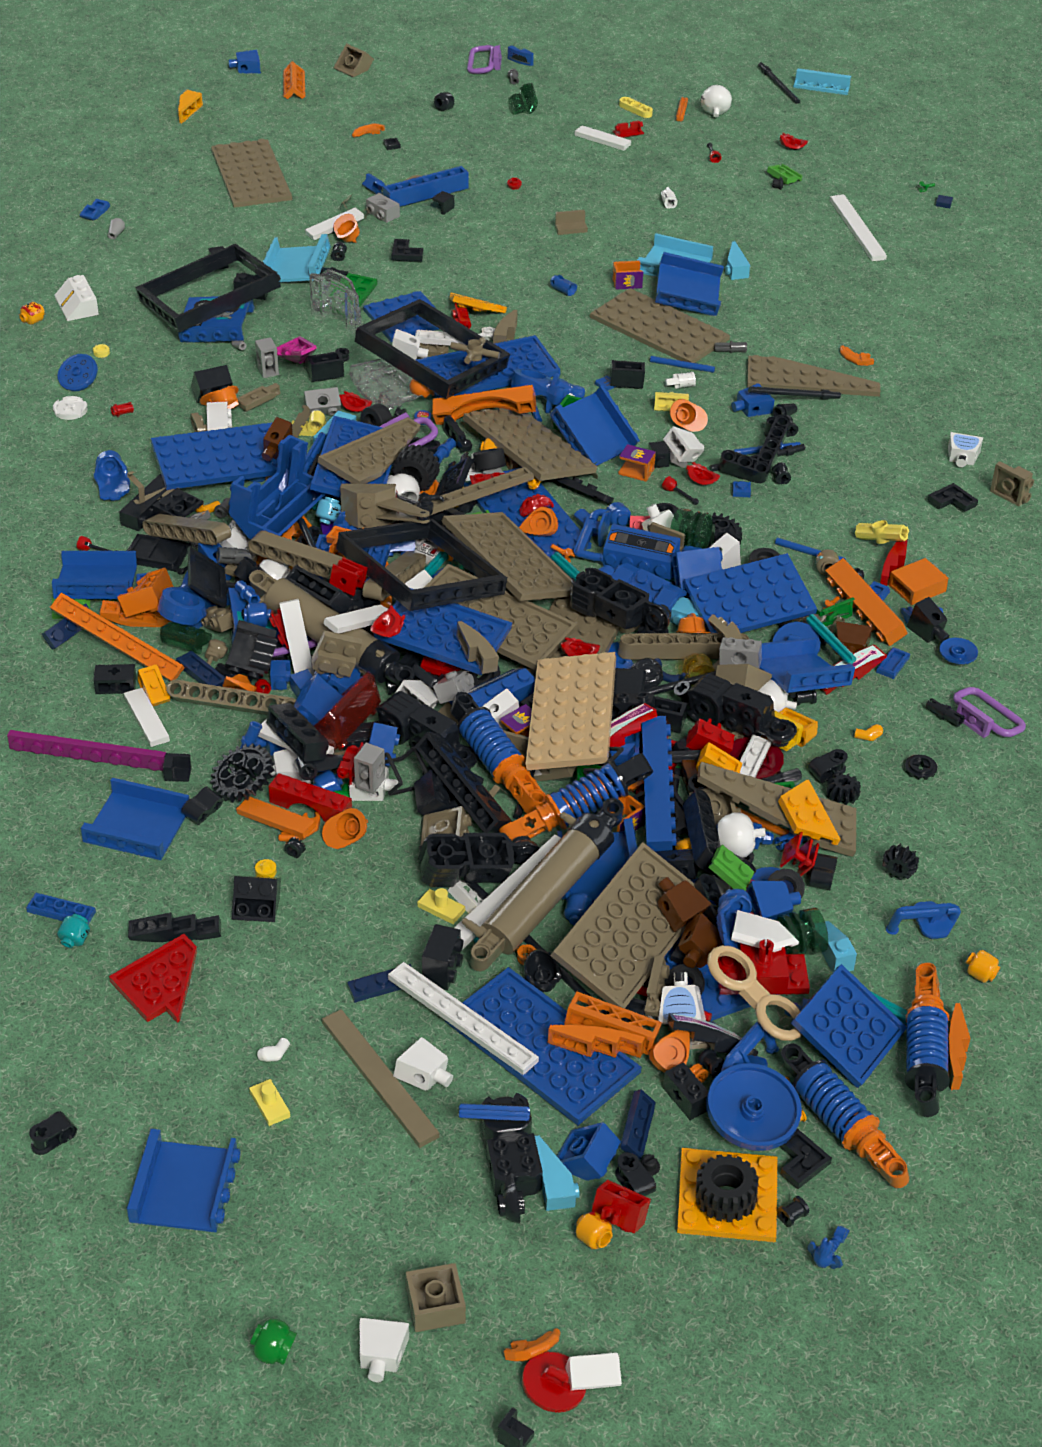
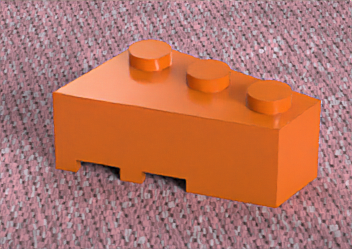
[117,567,174,617]

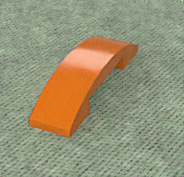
[100,600,176,627]

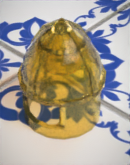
[682,653,715,687]

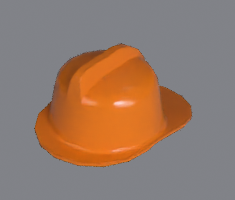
[333,213,360,243]
[200,386,239,409]
[670,399,708,432]
[676,613,711,633]
[322,808,369,849]

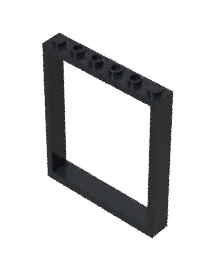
[135,243,281,332]
[354,299,510,399]
[336,518,508,611]

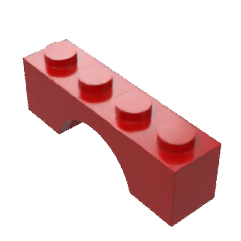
[269,773,352,822]

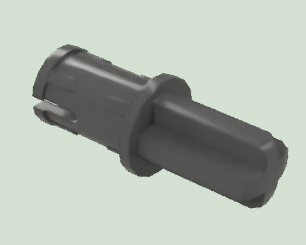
[714,341,747,353]

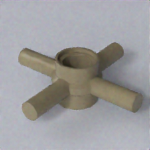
[450,337,500,364]

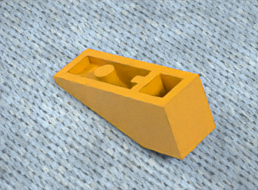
[178,90,203,123]

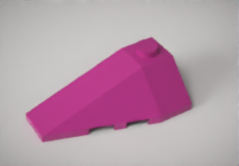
[277,336,317,364]

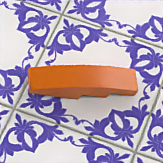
[948,1003,971,1090]
[548,1025,645,1058]

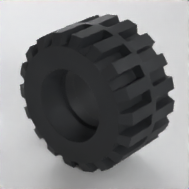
[391,444,440,492]
[696,1154,758,1222]

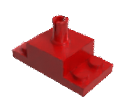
[718,939,810,995]

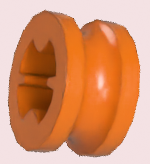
[517,944,536,965]
[690,1063,709,1083]

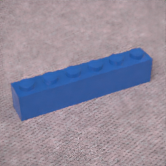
[383,166,469,206]

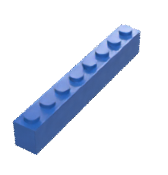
[642,716,676,851]

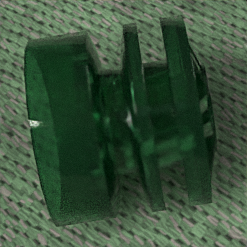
[670,508,713,549]
[776,907,828,955]

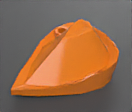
[519,507,558,537]
[223,674,256,692]
[649,1030,690,1073]

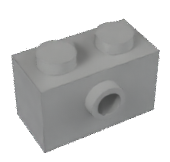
[433,669,474,704]

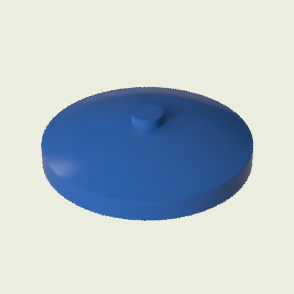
[706,1063,802,1151]

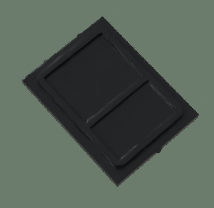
[127,534,192,572]
[187,546,227,608]

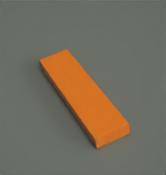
[236,796,316,839]

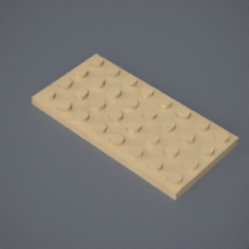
[526,652,616,770]

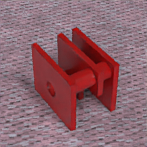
[329,557,368,596]
[780,832,820,876]

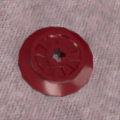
[729,737,784,779]

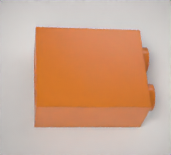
[889,558,949,606]

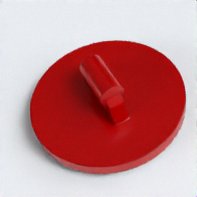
[522,1352,586,1412]

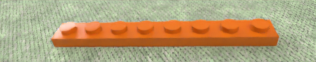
[50,592,184,681]

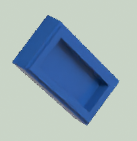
[876,647,910,679]

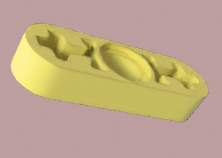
[619,97,653,118]

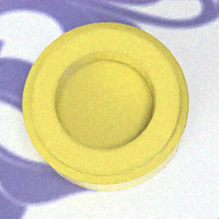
[93,344,110,358]

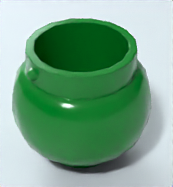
[250,1319,297,1365]

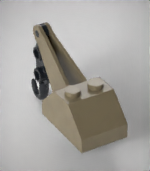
[340,484,445,528]

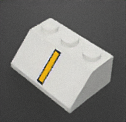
[55,275,99,321]

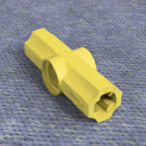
[855,520,909,544]

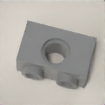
[366,193,400,223]
[255,337,279,378]
[304,387,341,416]
[719,637,762,668]
[354,743,385,794]

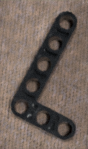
[719,415,790,484]
[683,788,756,878]

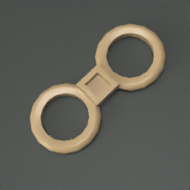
[707,945,802,1041]

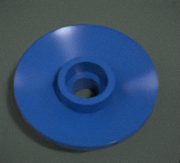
[939,638,978,664]

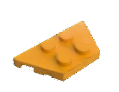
[449,292,507,313]
[778,780,841,845]

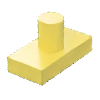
[654,392,689,411]
[417,888,465,925]
[249,1079,290,1126]

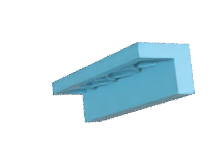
[793,68,851,95]

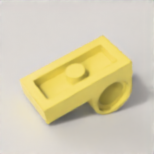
[292,411,326,436]

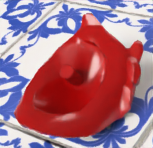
[780,133,808,149]
[339,391,372,412]
[686,462,720,485]
[520,494,554,517]
[370,605,405,638]
[561,638,600,656]

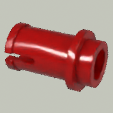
[111,402,134,417]

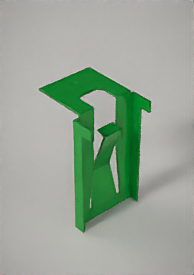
[816,598,855,626]

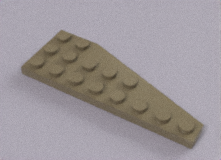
[747,355,880,397]
[318,417,421,484]
[697,762,856,857]

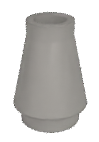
[107,218,125,239]

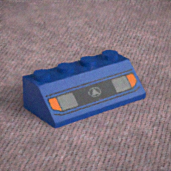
[603,524,680,580]

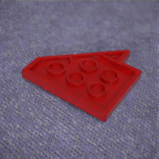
[109,934,197,1023]

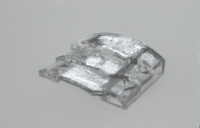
[309,269,364,337]
[349,359,423,410]

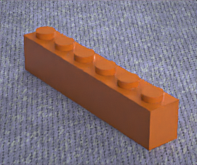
[825,558,908,646]

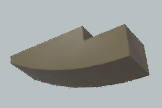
[493,310,518,344]
[456,621,499,674]

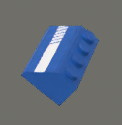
[449,668,535,707]

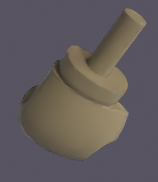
[205,639,228,665]

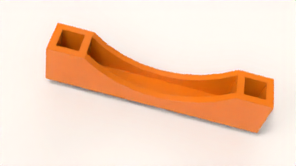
[433,385,536,425]

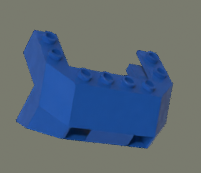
[228,435,326,540]

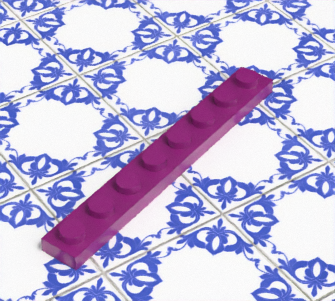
[7,730,166,771]

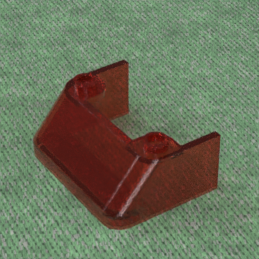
[314,670,382,751]

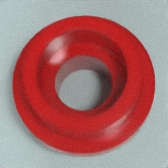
[507,177,522,190]

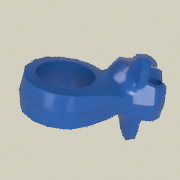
[511,369,585,414]
[158,570,227,625]

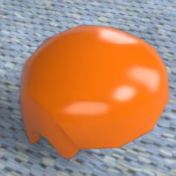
[409,379,435,398]

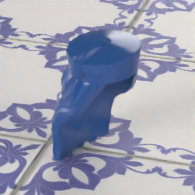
[94,450,130,500]
[717,889,752,949]

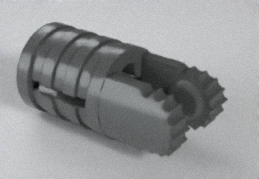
[216,547,253,564]

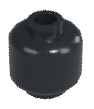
[434,92,455,111]

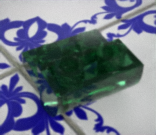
[509,83,538,115]
[160,622,212,654]

